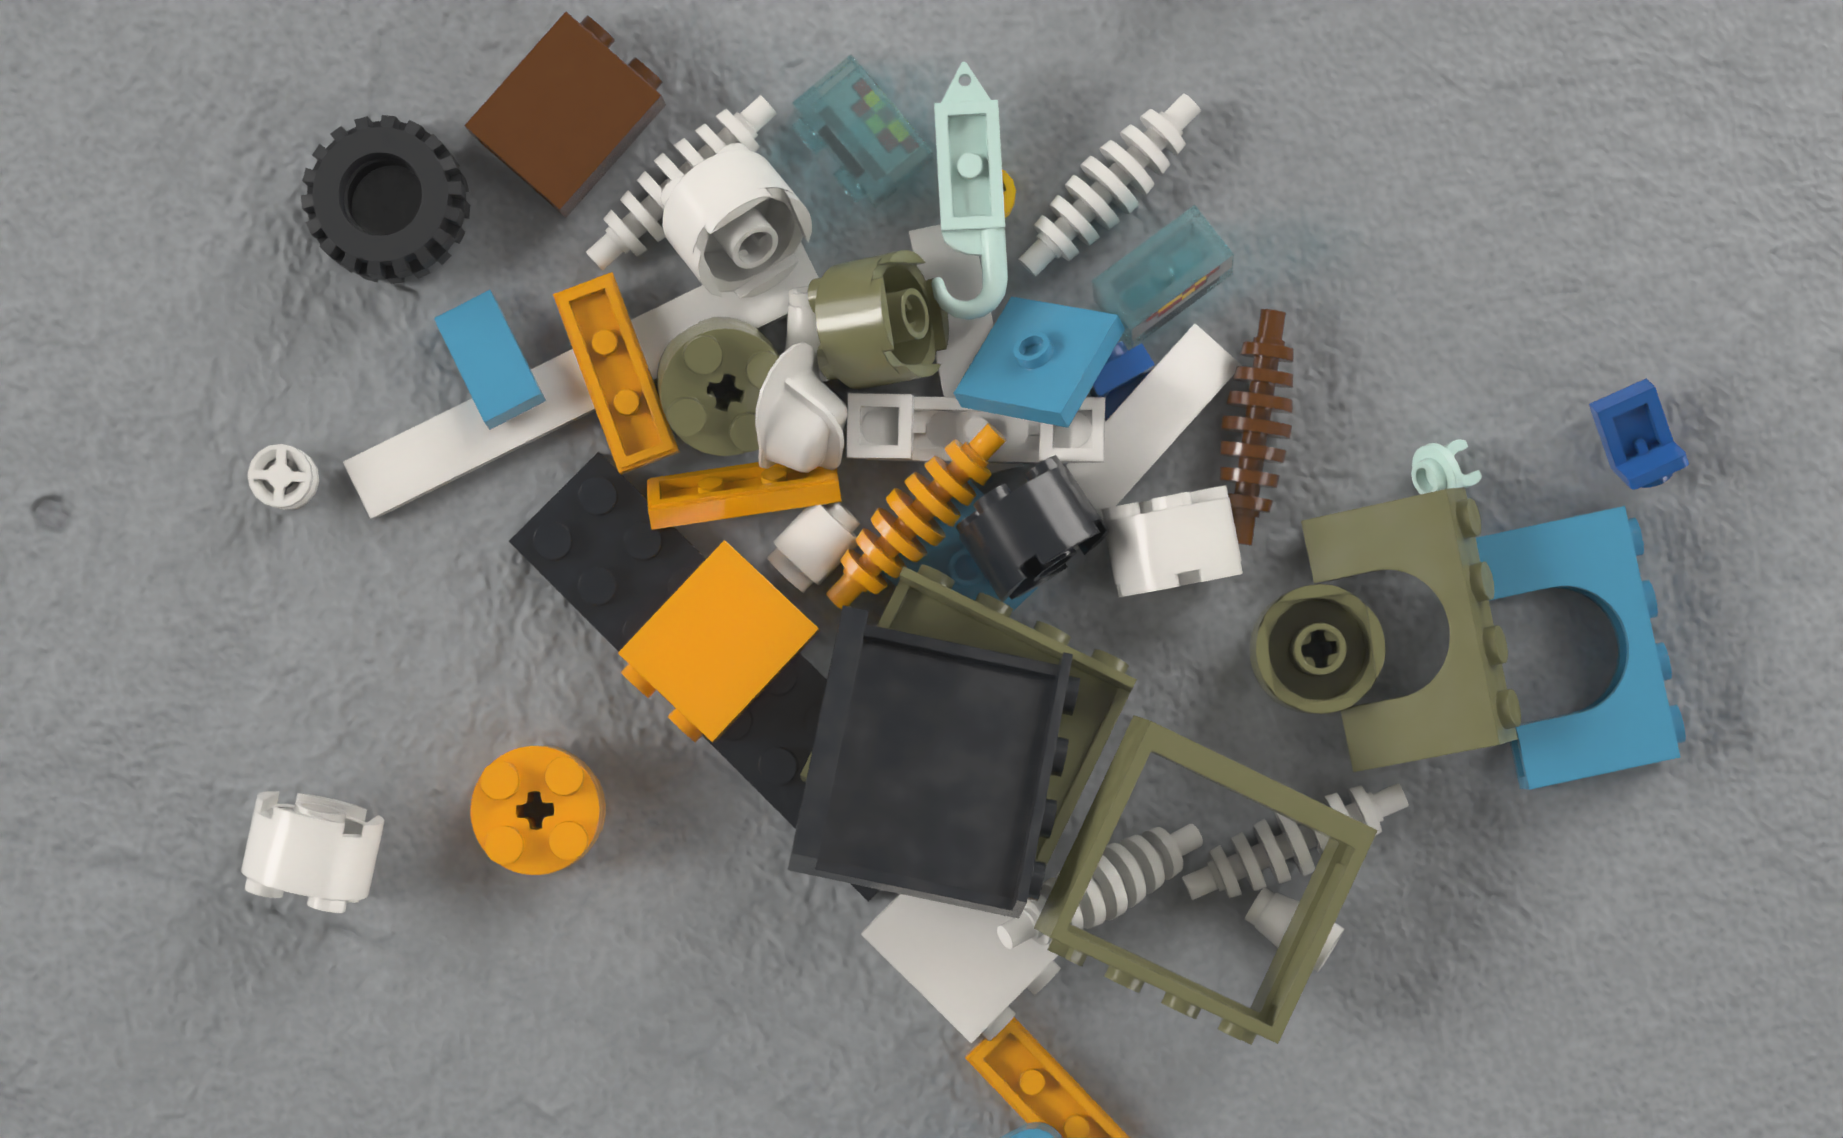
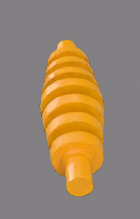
[826,423,1007,610]

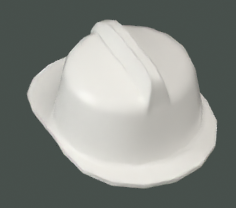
[755,342,847,473]

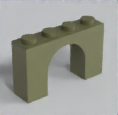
[1301,487,1521,772]

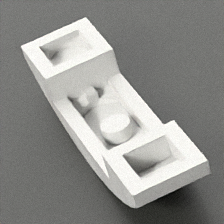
[1066,324,1242,550]
[847,393,1105,464]

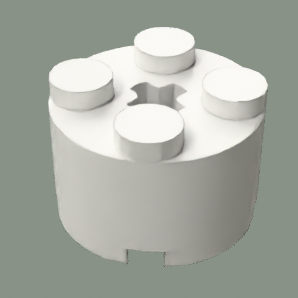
[660,143,812,299]
[1101,485,1243,597]
[241,791,385,913]

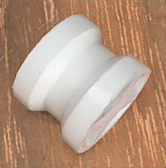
[248,444,319,510]

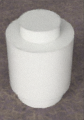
[767,502,861,593]

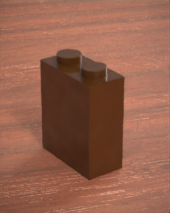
[464,12,666,218]

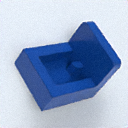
[1089,341,1155,421]
[1589,378,1689,490]

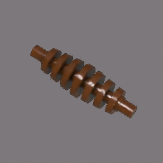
[1220,309,1294,546]

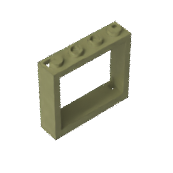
[1034,715,1378,1045]

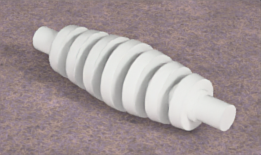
[1018,93,1201,277]
[586,95,777,271]
[1182,783,1409,900]
[997,824,1203,949]

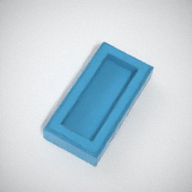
[434,290,546,430]

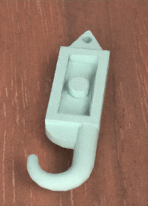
[931,62,1008,320]

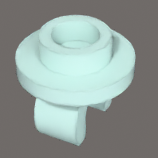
[1411,439,1482,494]

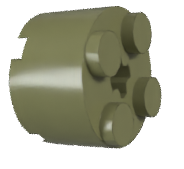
[807,250,949,390]
[657,317,779,456]
[1250,584,1385,714]

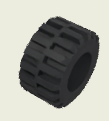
[301,115,471,284]

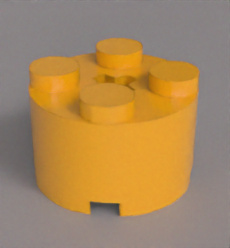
[470,746,606,875]

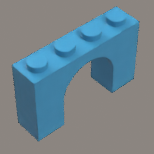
[1476,506,1686,790]

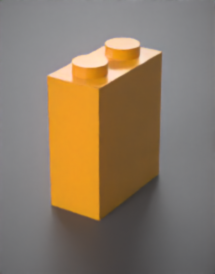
[618,540,820,743]

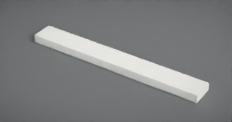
[343,243,819,520]

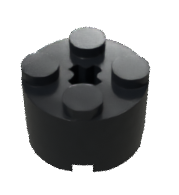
[955,455,1109,602]

